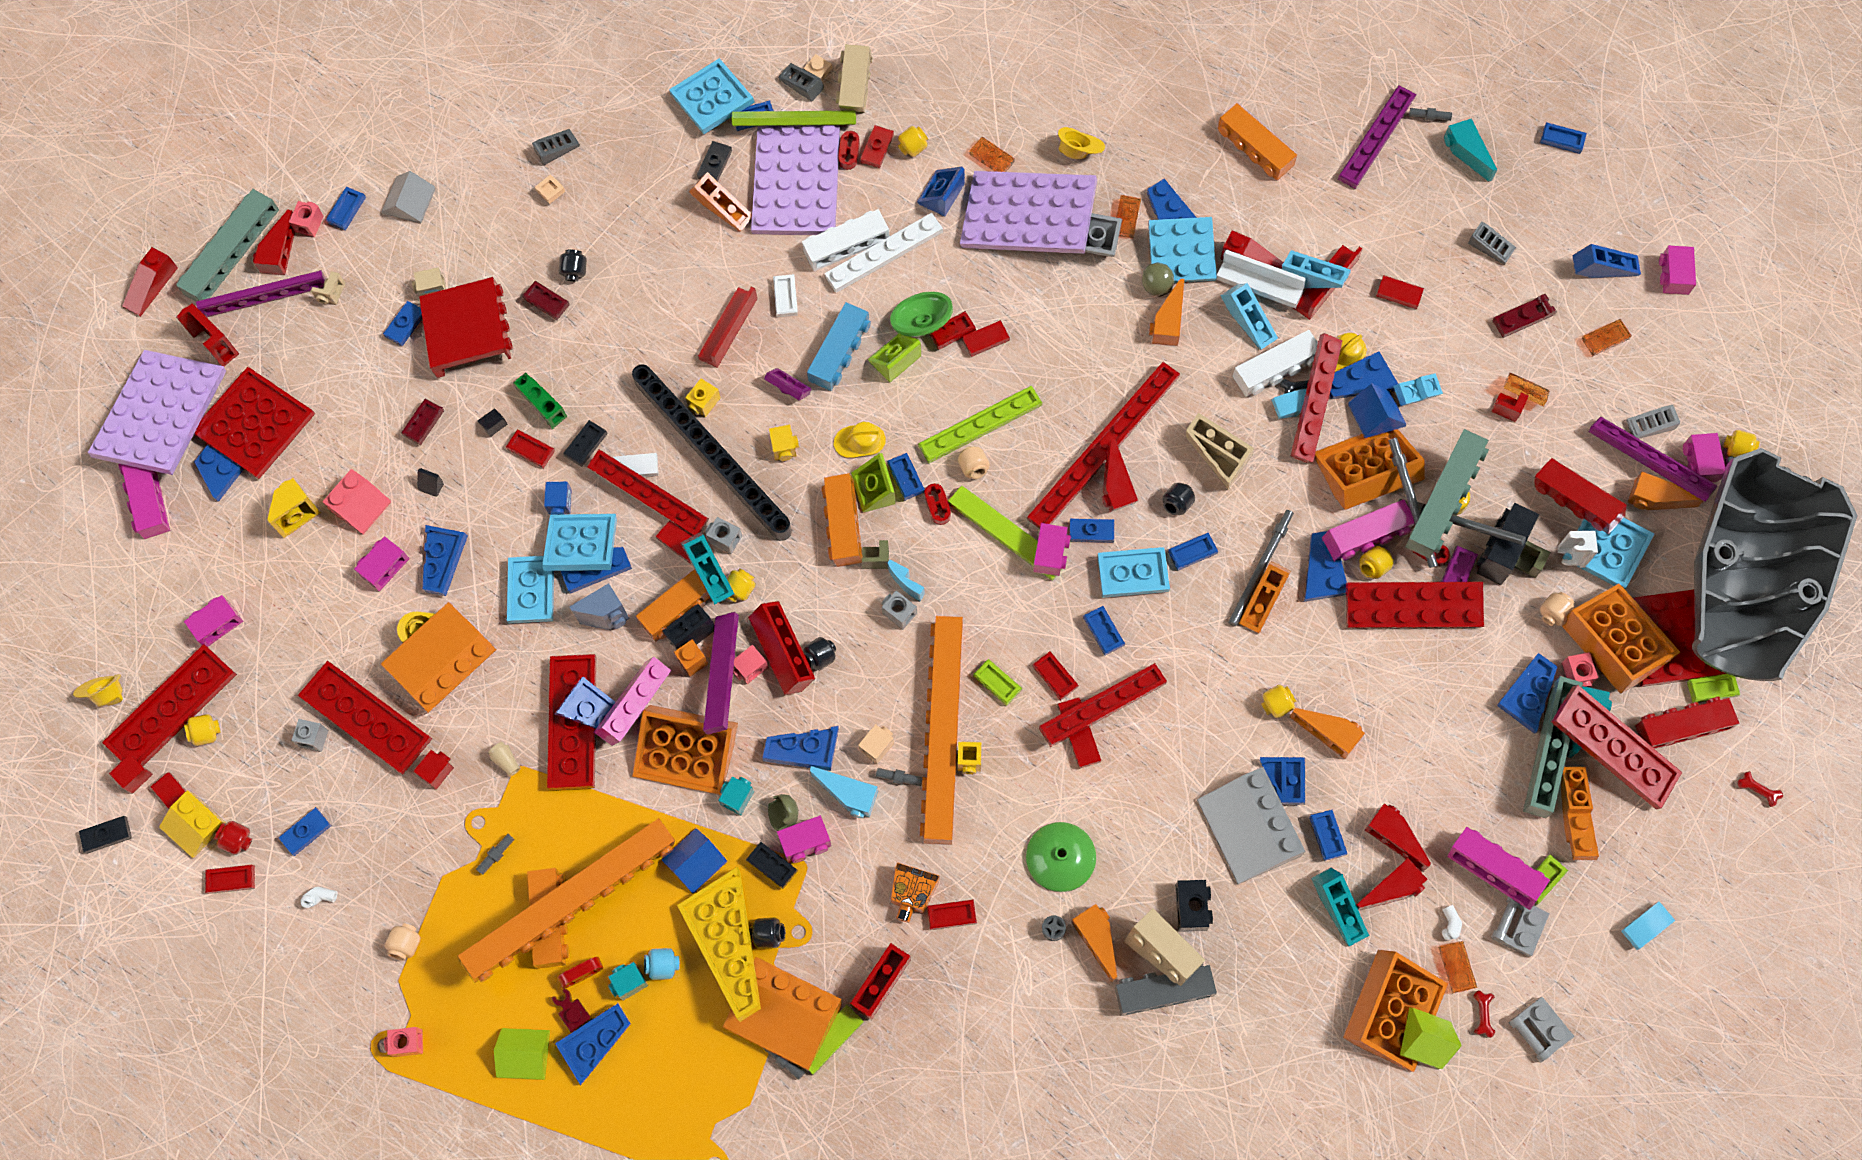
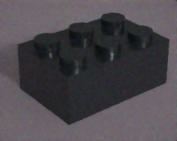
[1476,502,1540,585]

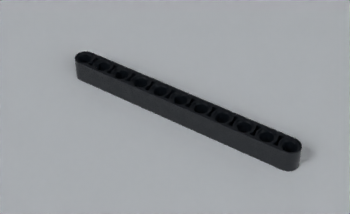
[632,364,792,541]

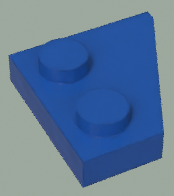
[194,445,244,502]
[1260,757,1305,805]

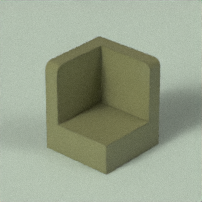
[862,540,889,569]
[1514,541,1551,578]

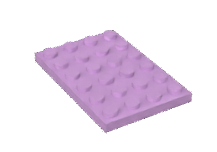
[751,125,840,235]
[960,171,1097,254]
[88,350,226,475]

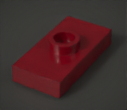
[522,281,570,320]
[401,398,445,445]

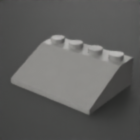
[1197,767,1305,884]

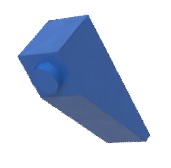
[1572,244,1641,278]

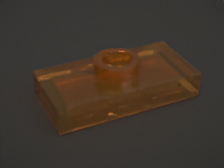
[969,137,1015,172]
[1116,195,1141,238]
[1582,319,1632,356]
[1504,372,1550,407]
[1438,941,1478,994]

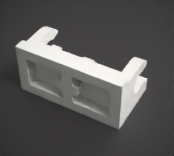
[1557,531,1598,568]

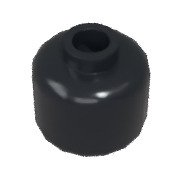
[559,249,587,282]
[1162,482,1195,515]
[803,637,836,671]
[749,917,786,949]

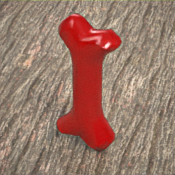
[1737,771,1784,807]
[1473,990,1496,1038]

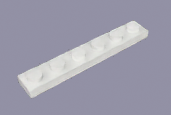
[825,213,943,293]

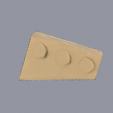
[836,44,873,113]
[1186,413,1254,490]
[1124,908,1205,986]

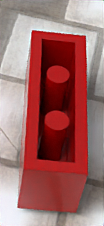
[850,943,911,1021]

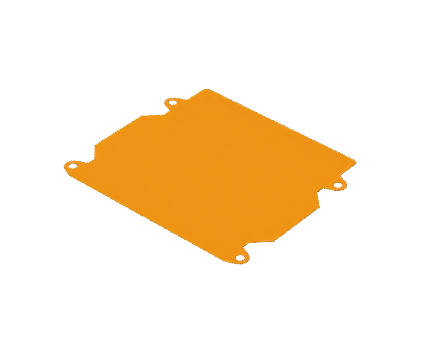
[371,766,812,1160]

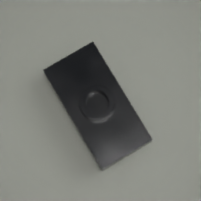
[697,141,732,182]
[563,420,608,467]
[79,816,132,854]
[746,842,798,889]

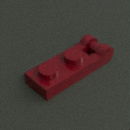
[1492,294,1557,338]

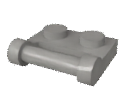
[1491,896,1550,957]
[1508,997,1575,1063]

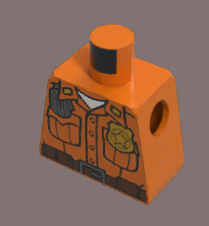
[891,862,940,923]

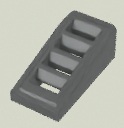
[778,63,824,101]
[532,129,580,165]
[1468,221,1516,265]

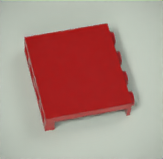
[419,277,513,378]

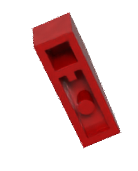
[253,209,295,275]
[1220,230,1284,269]
[122,247,178,317]
[1102,439,1139,512]
[1365,803,1431,872]
[1356,858,1428,911]

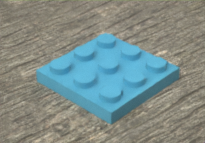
[669,58,755,134]
[1148,217,1217,283]
[542,514,617,571]
[1562,518,1654,589]

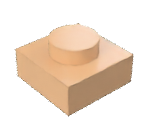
[804,54,832,81]
[535,174,565,204]

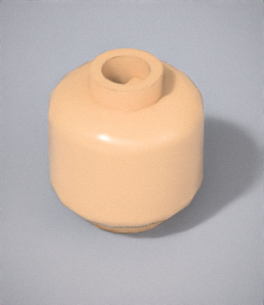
[958,446,990,479]
[1540,592,1575,626]
[384,923,421,961]

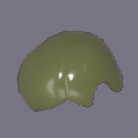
[1142,262,1174,297]
[768,794,799,831]

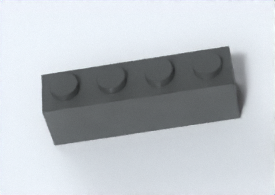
[1115,964,1217,1016]

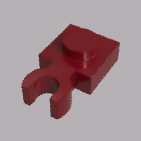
[552,988,592,1033]

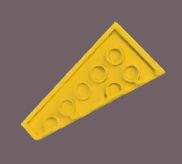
[677,867,761,1022]

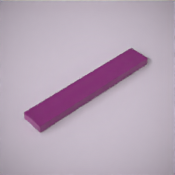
[1337,85,1417,189]
[196,270,327,317]
[1588,416,1718,502]
[703,611,739,735]

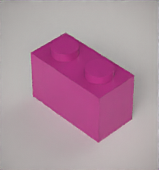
[1659,245,1696,295]
[1683,433,1725,482]
[1033,523,1071,576]
[354,536,409,592]
[184,595,244,647]
[777,815,831,863]

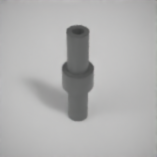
[1409,108,1452,121]
[876,768,923,786]
[476,834,515,875]
[763,1048,805,1080]

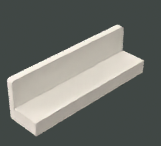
[1216,250,1305,309]

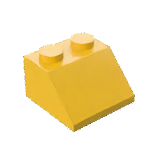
[267,478,321,538]
[159,790,227,858]

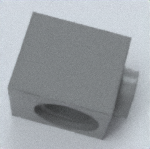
[706,517,742,554]
[882,591,917,630]
[291,719,329,752]

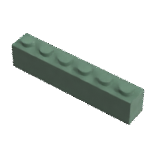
[176,189,279,302]
[1405,429,1489,559]
[1523,676,1583,819]

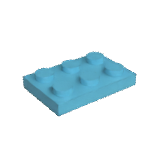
[1097,547,1170,598]
[507,556,554,624]

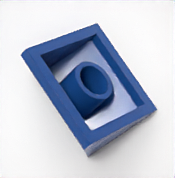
[917,166,965,216]
[1348,383,1406,438]
[662,828,728,894]

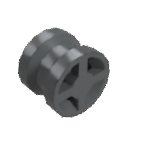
[1042,915,1066,941]

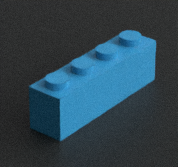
[807,302,871,391]

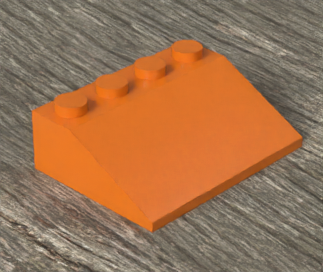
[1314,429,1425,510]
[1562,584,1680,694]
[381,602,497,713]
[632,705,738,795]
[1343,950,1448,1072]
[723,957,842,1071]

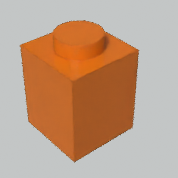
[674,639,708,677]

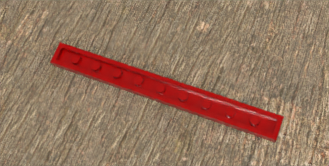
[1027,361,1180,529]

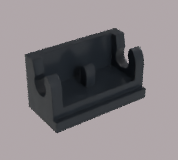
[663,604,715,650]

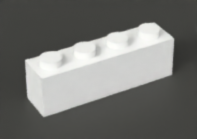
[802,209,890,271]
[1232,330,1318,397]

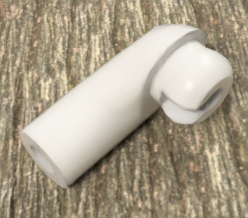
[301,887,338,908]
[1442,905,1462,941]

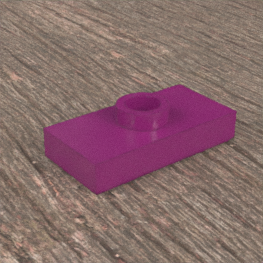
[764,368,812,401]
[1441,545,1478,582]

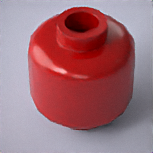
[214,821,253,855]

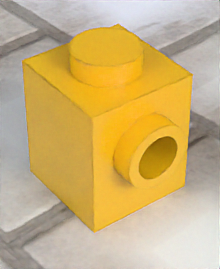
[685,378,721,418]
[769,424,799,461]
[958,742,982,775]

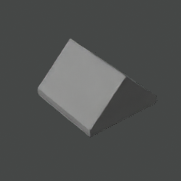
[381,171,436,223]
[1085,213,1122,257]

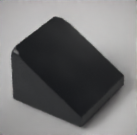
[477,408,508,437]
[417,468,444,497]

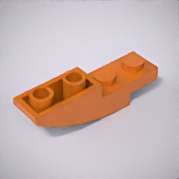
[1561,767,1599,860]

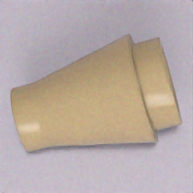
[488,742,521,777]

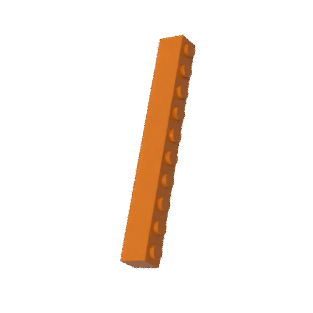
[920,616,963,845]
[458,818,675,983]

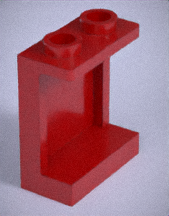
[176,303,239,367]

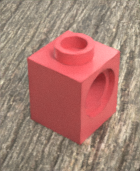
[289,201,324,237]
[733,645,768,684]
[1562,652,1598,688]
[384,1027,423,1057]

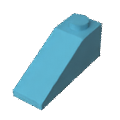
[1282,250,1351,288]
[1220,283,1278,350]
[810,766,878,819]

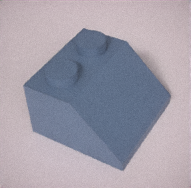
[570,583,629,630]

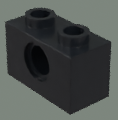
[1175,880,1213,932]

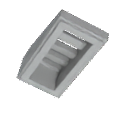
[1626,405,1680,439]

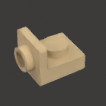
[311,271,345,305]

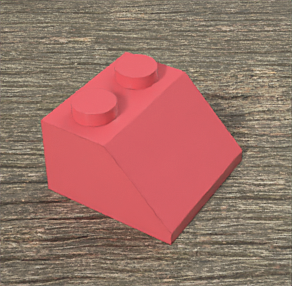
[323,469,392,535]

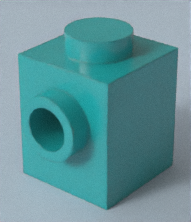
[718,776,754,816]
[608,962,648,1000]

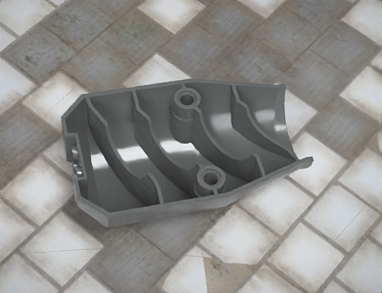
[1692,448,1858,681]

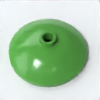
[890,292,953,337]
[1026,822,1096,892]

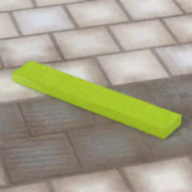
[732,110,856,126]
[918,385,1042,464]
[948,485,1062,581]

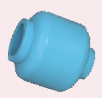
[644,948,679,980]

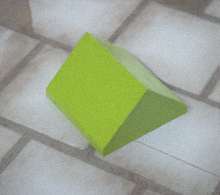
[867,333,921,382]
[851,453,895,512]
[1400,1008,1462,1069]
[494,1028,550,1080]

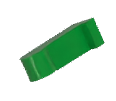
[513,372,567,429]

